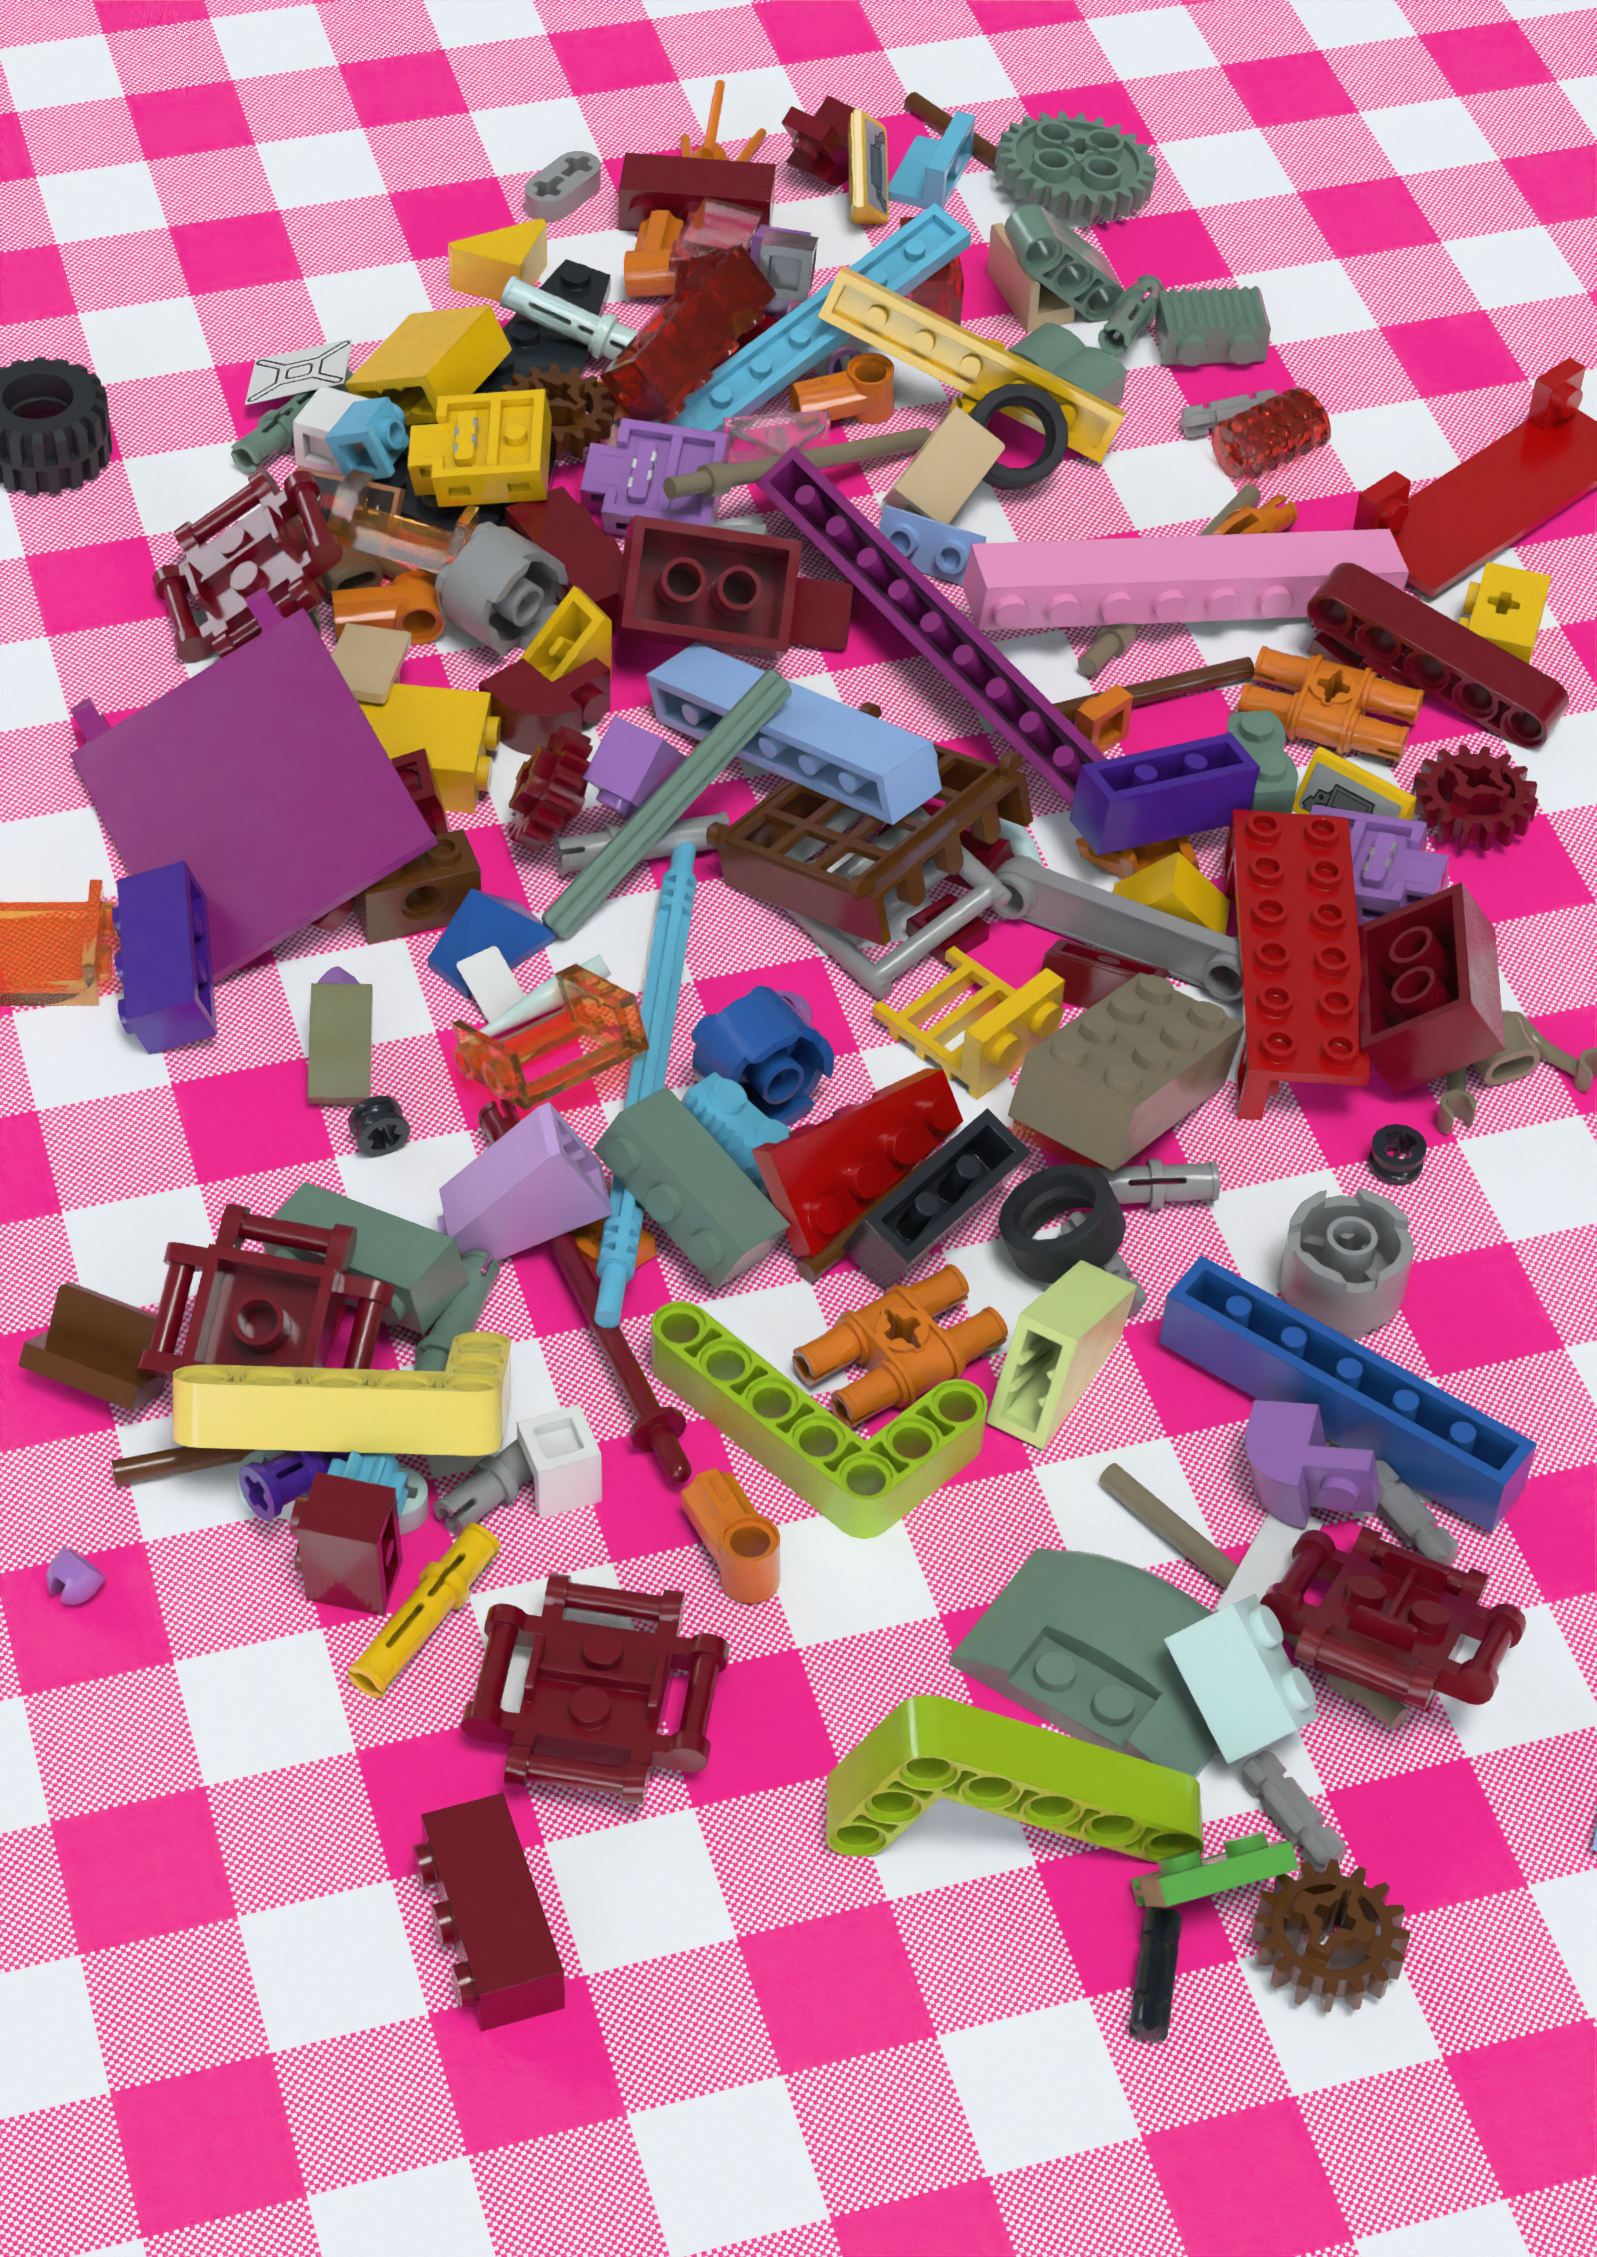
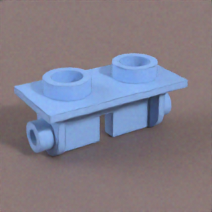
[879,505,987,585]

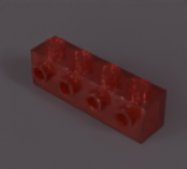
[599,243,776,424]

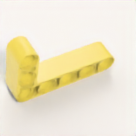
[173,1331,511,1456]

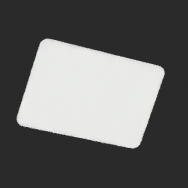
[457,946,525,1023]

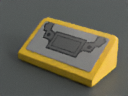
[848,109,889,224]
[1293,746,1417,820]

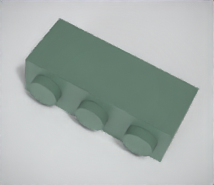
[592,1086,790,1289]
[262,1182,469,1334]

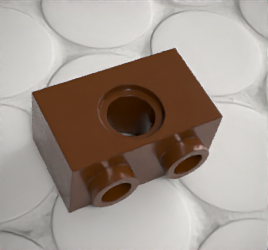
[353,829,481,945]

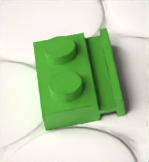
[1130,1831,1299,1907]

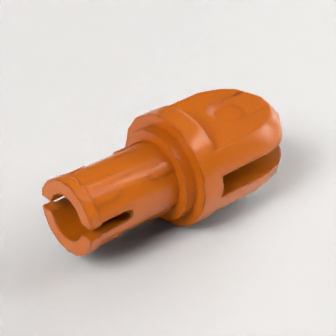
[1212,495,1298,535]

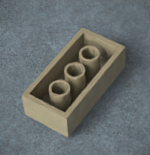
[1008,972,1245,1171]

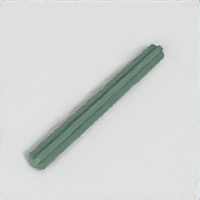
[541,670,792,940]

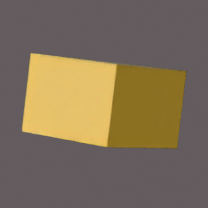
[448,218,548,302]
[518,586,612,682]
[1113,852,1230,935]

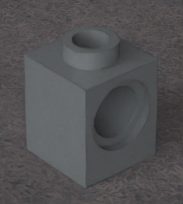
[755,230,819,302]

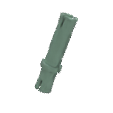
[1098,275,1164,356]
[231,368,353,473]
[414,1250,500,1372]

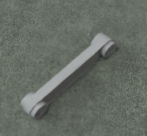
[990,855,1242,1001]

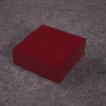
[906,893,990,967]

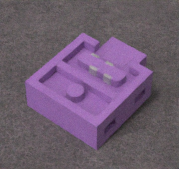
[580,418,729,536]
[1310,805,1449,926]

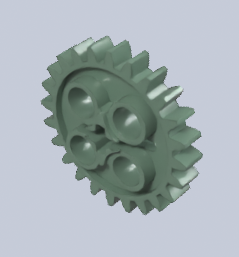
[994,111,1157,223]

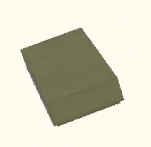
[307,983,373,1105]

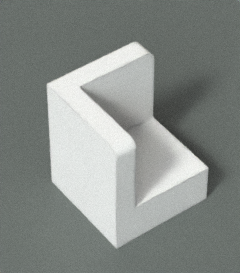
[293,386,369,476]
[516,1404,602,1518]

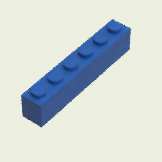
[1159,1255,1537,1533]

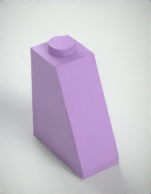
[437,1102,612,1266]

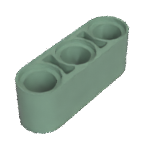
[1004,204,1124,321]

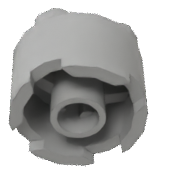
[435,522,568,656]
[1279,1189,1415,1340]

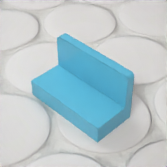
[888,111,975,209]

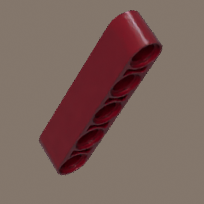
[1307,562,1569,749]

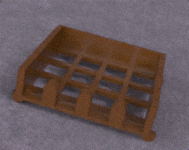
[706,702,1033,946]

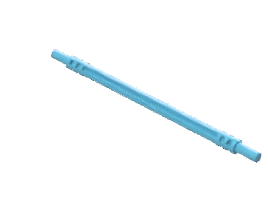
[594,842,697,1328]

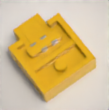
[408,389,552,507]

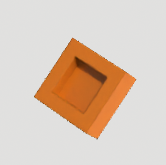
[1075,684,1133,753]

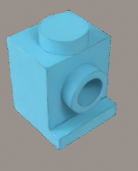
[325,397,410,481]

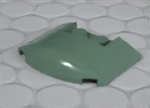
[949,1548,1219,1778]

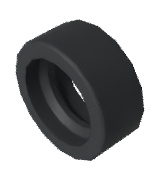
[968,384,1068,490]
[998,1164,1126,1284]

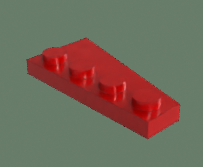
[751,1068,964,1258]

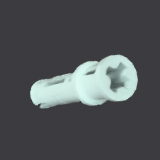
[499,276,659,367]

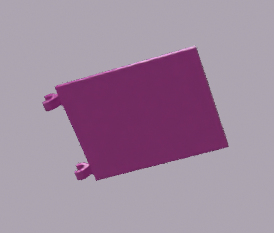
[70,588,439,984]

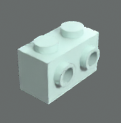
[1164,1594,1319,1764]

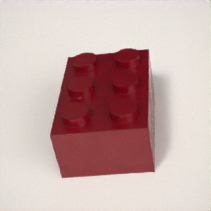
[613,515,802,661]
[1358,882,1505,1095]

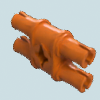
[1237,646,1425,763]
[792,1264,1008,1429]

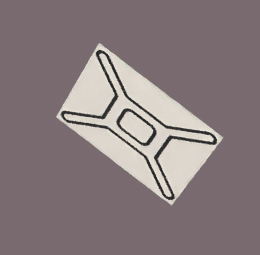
[245,338,353,405]

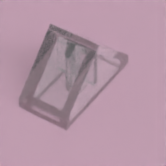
[723,410,831,466]

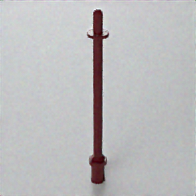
[477,1099,692,1483]

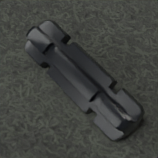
[1129,1907,1182,2043]

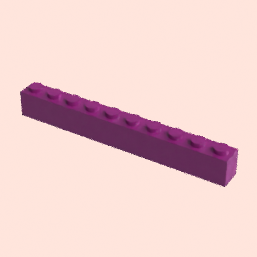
[755,445,1108,808]

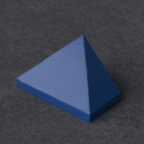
[427,888,556,999]

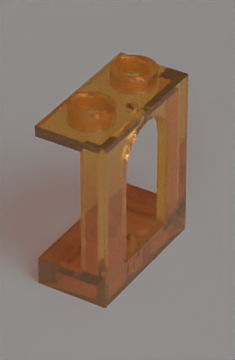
[452,964,650,1110]

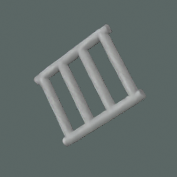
[782,806,1012,999]

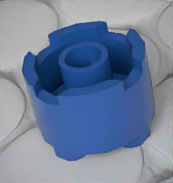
[691,985,834,1126]

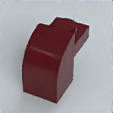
[781,95,856,186]
[479,657,610,756]

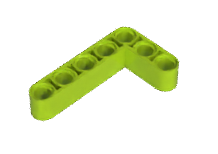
[650,1301,987,1539]
[826,1695,1204,1863]

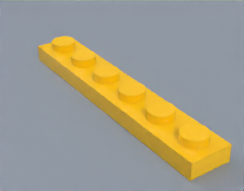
[818,266,1127,463]

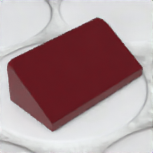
[1040,938,1171,1009]

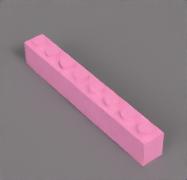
[962,529,1409,631]

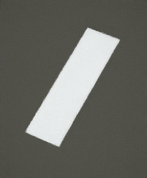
[1215,1513,1324,1611]

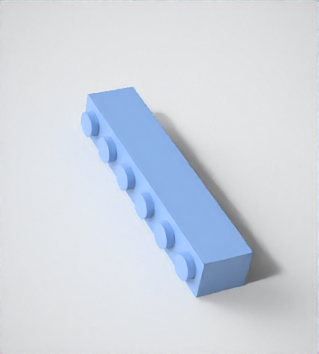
[646,642,942,825]

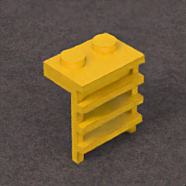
[872,946,1065,1100]

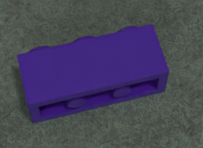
[1069,733,1260,856]
[112,860,217,1055]

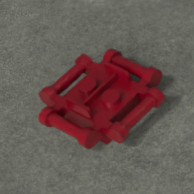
[152,468,343,663]
[137,1203,395,1452]
[1260,1526,1527,1712]
[460,1573,730,1805]

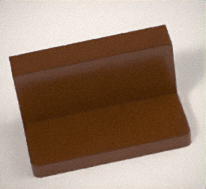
[18,1282,166,1411]

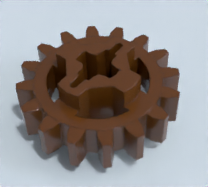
[501,364,615,460]
[1251,1859,1410,2012]

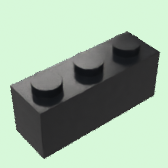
[842,1108,1031,1292]

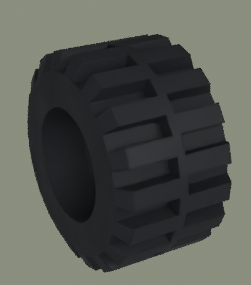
[0,357,112,495]

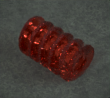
[1212,387,1331,480]

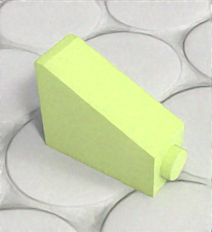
[986,1260,1137,1450]

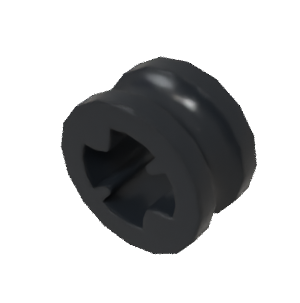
[348,1096,410,1156]
[1368,1124,1427,1186]

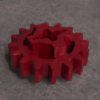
[508,726,593,852]
[1411,744,1538,851]

